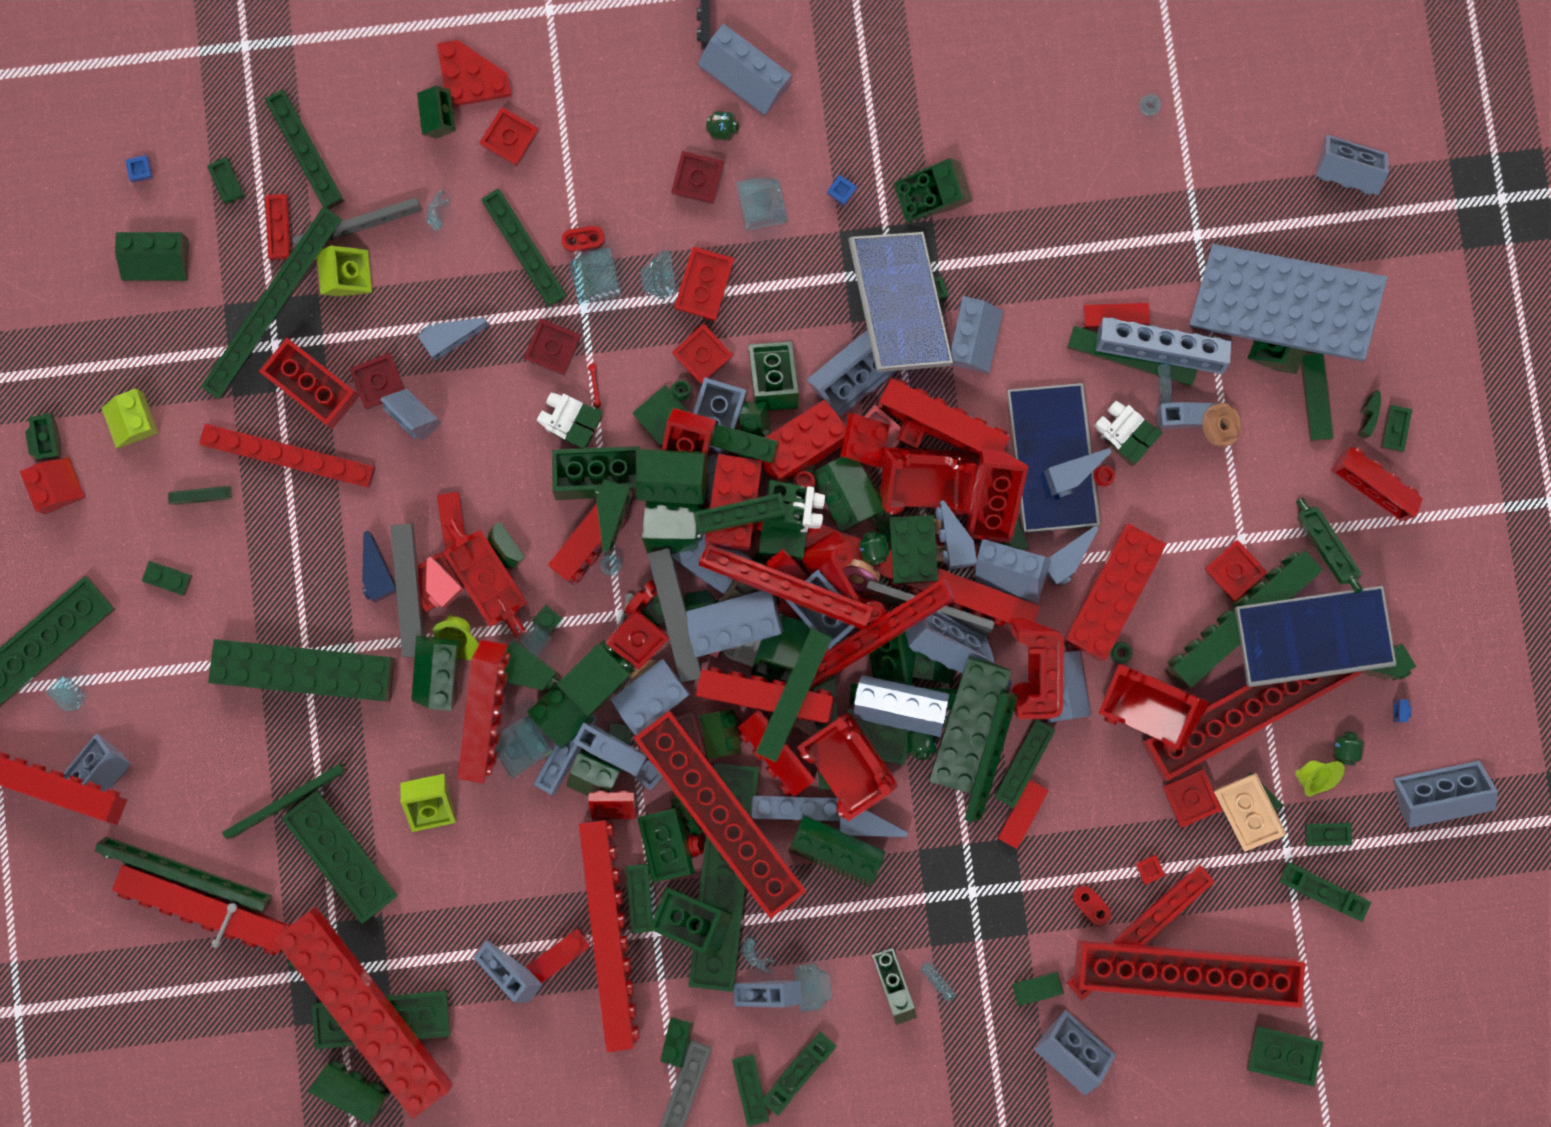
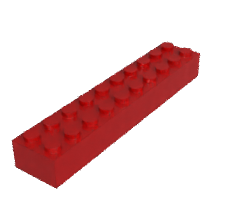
[1141,636,1362,781]
[634,711,806,919]
[579,819,640,1053]
[274,906,453,1120]
[1073,940,1306,1008]

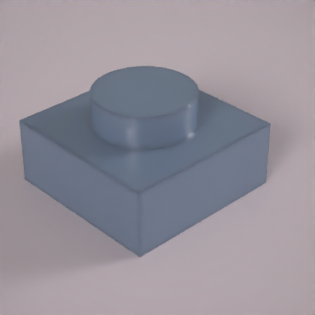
[633,760,662,791]

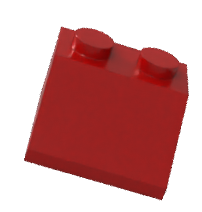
[20,457,86,515]

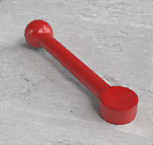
[588,363,602,408]

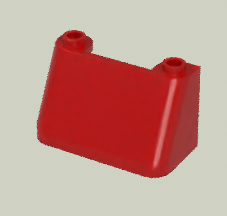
[882,447,977,517]
[802,531,887,624]
[1011,618,1064,719]
[1098,664,1209,752]
[797,713,898,822]

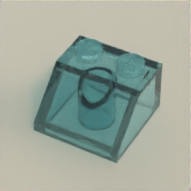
[736,178,788,231]
[569,247,621,304]
[495,715,553,779]

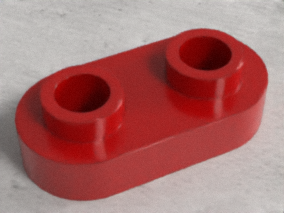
[561,226,605,252]
[1072,886,1111,925]

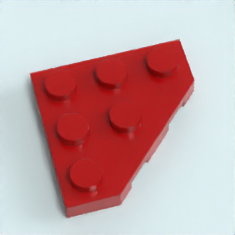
[437,40,512,107]

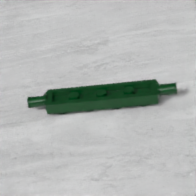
[1296,498,1364,594]

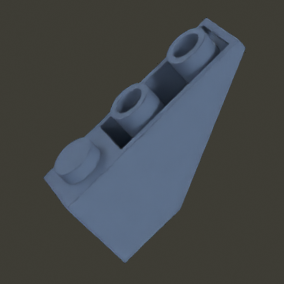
[1156,402,1223,430]
[936,501,977,569]
[573,723,647,776]

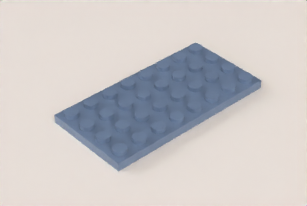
[1190,244,1388,362]

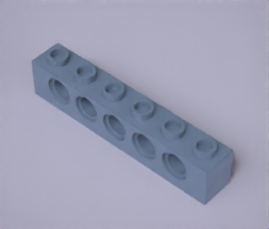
[1096,317,1231,374]

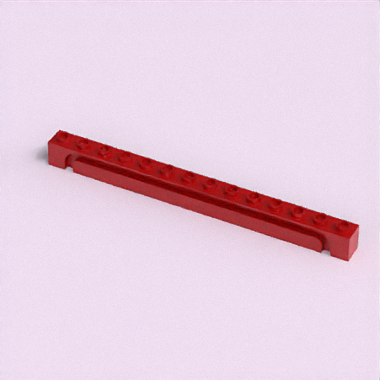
[752,521,1040,627]

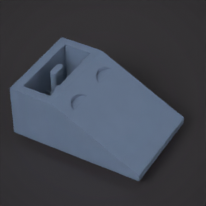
[380,389,441,441]

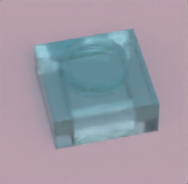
[520,624,552,656]

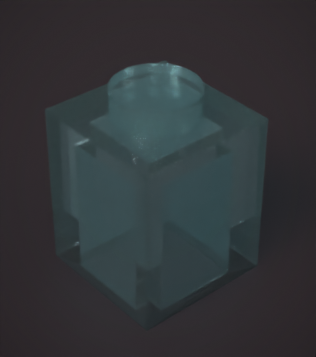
[46,676,87,711]

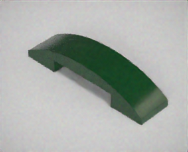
[1279,862,1372,922]
[761,1031,837,1116]

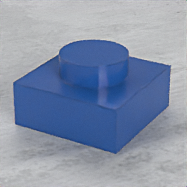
[125,155,153,183]
[827,175,857,206]
[1393,699,1412,723]

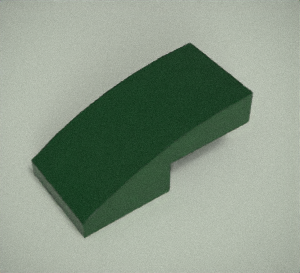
[1357,390,1381,439]
[1012,971,1064,1006]

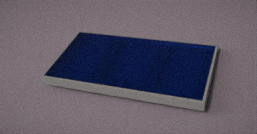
[848,232,953,372]
[1006,383,1101,533]
[1235,586,1396,687]

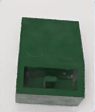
[893,158,972,223]

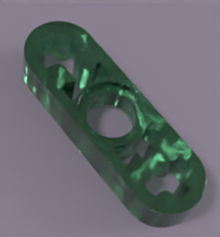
[167,486,232,505]

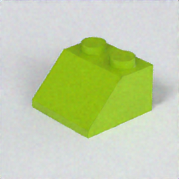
[317,246,372,296]
[102,389,158,449]
[400,774,456,832]

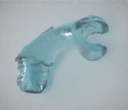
[426,190,450,231]
[741,938,775,973]

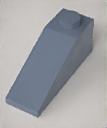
[418,318,490,361]
[1044,448,1111,498]
[1047,526,1098,586]
[840,810,908,837]
[474,941,542,1003]
[733,980,803,1007]

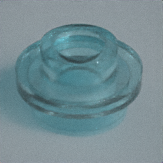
[1139,94,1161,116]
[600,554,622,576]

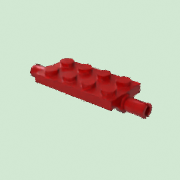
[442,518,528,638]

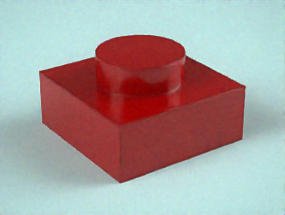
[896,420,926,449]
[1135,855,1166,885]

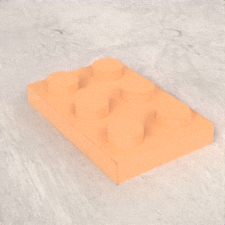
[1214,773,1286,852]

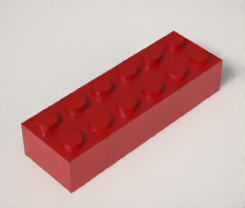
[878,378,1010,460]
[1063,523,1167,662]
[457,640,510,784]
[696,666,836,725]

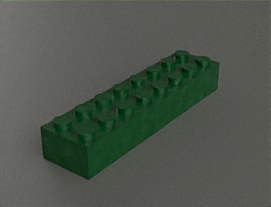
[1165,550,1323,689]
[208,639,395,702]

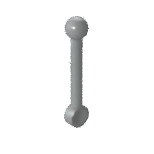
[614,593,634,631]
[212,903,237,948]

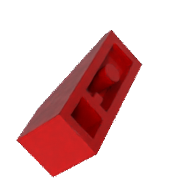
[525,927,593,983]

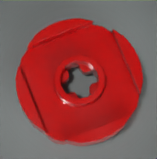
[623,580,658,617]

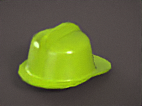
[433,614,479,660]
[1295,760,1345,797]

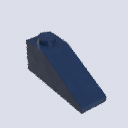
[362,530,396,603]

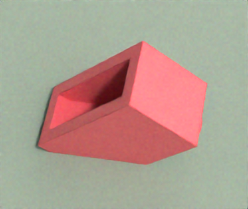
[426,557,464,608]

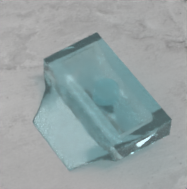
[640,251,676,299]
[794,963,832,1012]

